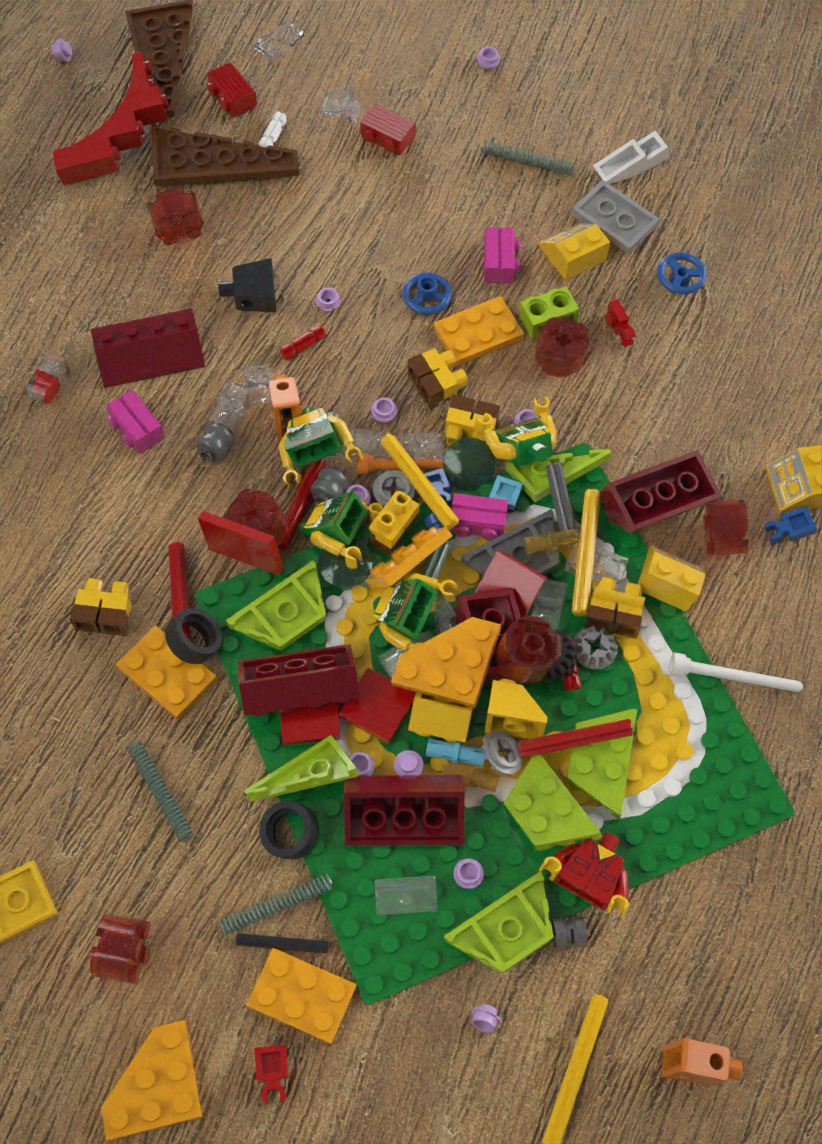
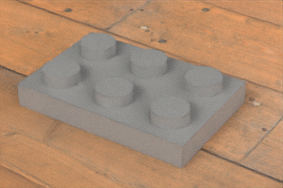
[571,180,660,254]

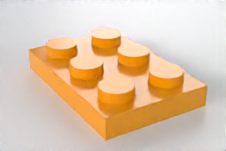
[433,296,524,367]
[366,527,452,589]
[116,625,217,720]
[246,948,357,1045]

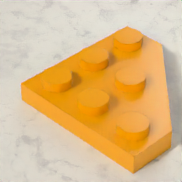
[391,617,501,708]
[101,1020,203,1142]

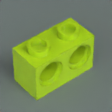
[519,286,579,340]

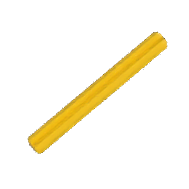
[381,433,459,530]
[572,489,601,616]
[542,994,609,1144]

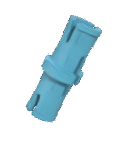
[426,738,486,768]

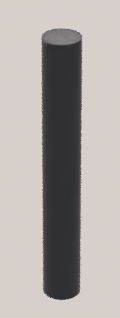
[236,933,328,954]

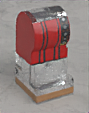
[26,350,71,404]

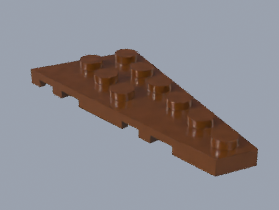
[125,0,194,118]
[151,124,299,186]

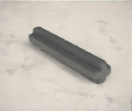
[546,463,578,543]

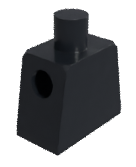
[218,258,277,312]

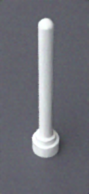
[668,652,803,692]

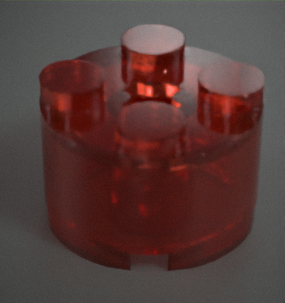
[148,188,204,245]
[534,317,589,377]
[224,489,288,546]
[703,499,748,555]
[496,616,562,684]
[90,914,150,984]

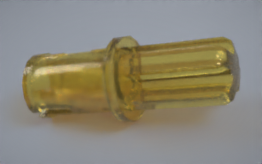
[523,529,580,555]
[440,762,500,792]

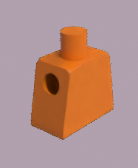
[268,374,301,440]
[661,1038,743,1085]

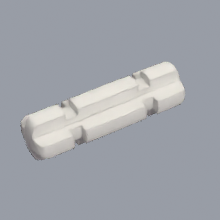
[258,111,287,148]

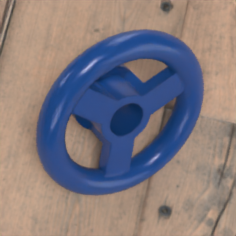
[657,252,707,295]
[402,272,452,315]

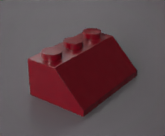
[452,590,535,686]

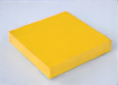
[0,860,59,944]

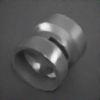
[551,916,587,950]

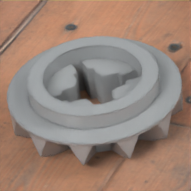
[373,470,415,507]
[573,625,618,669]
[481,731,523,776]

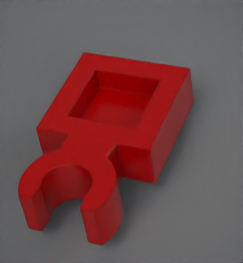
[605,299,636,347]
[254,1044,289,1105]

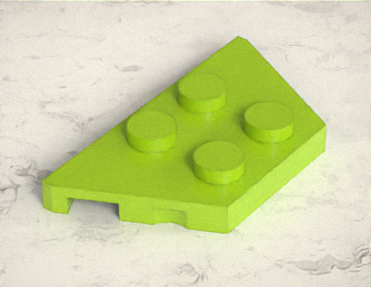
[226,561,326,651]
[566,709,637,818]
[504,755,602,851]
[444,872,554,974]

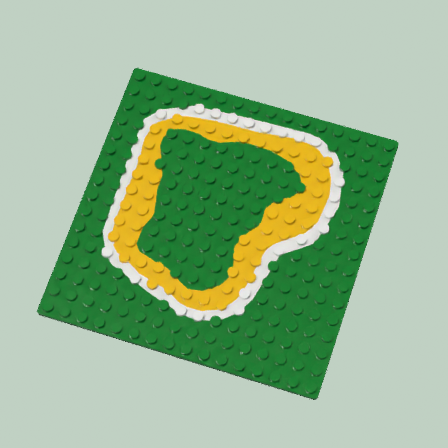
[195,443,794,1005]

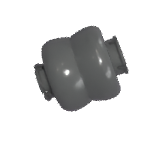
[196,423,235,462]
[311,467,349,504]

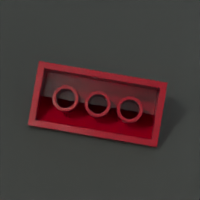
[90,308,205,388]
[600,450,723,533]
[237,644,360,717]
[344,775,465,846]

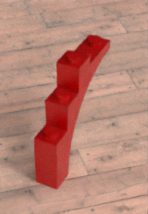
[53,52,169,185]

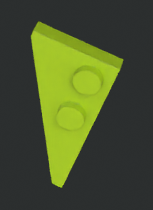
[505,449,612,502]
[244,735,360,802]

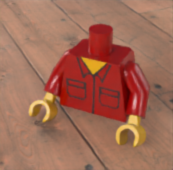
[539,832,629,919]

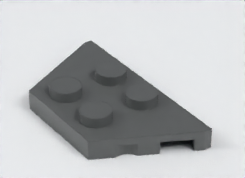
[461,509,559,576]

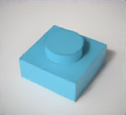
[489,475,523,511]

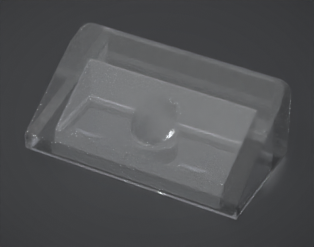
[374,876,437,915]

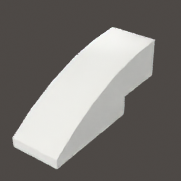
[593,131,670,184]

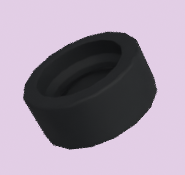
[165,608,222,664]
[259,801,320,860]

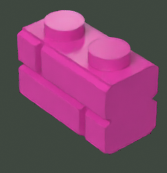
[484,227,520,283]
[106,390,165,454]
[449,493,508,541]

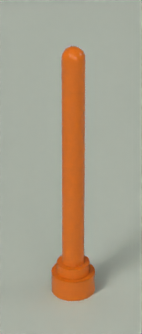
[357,453,484,475]

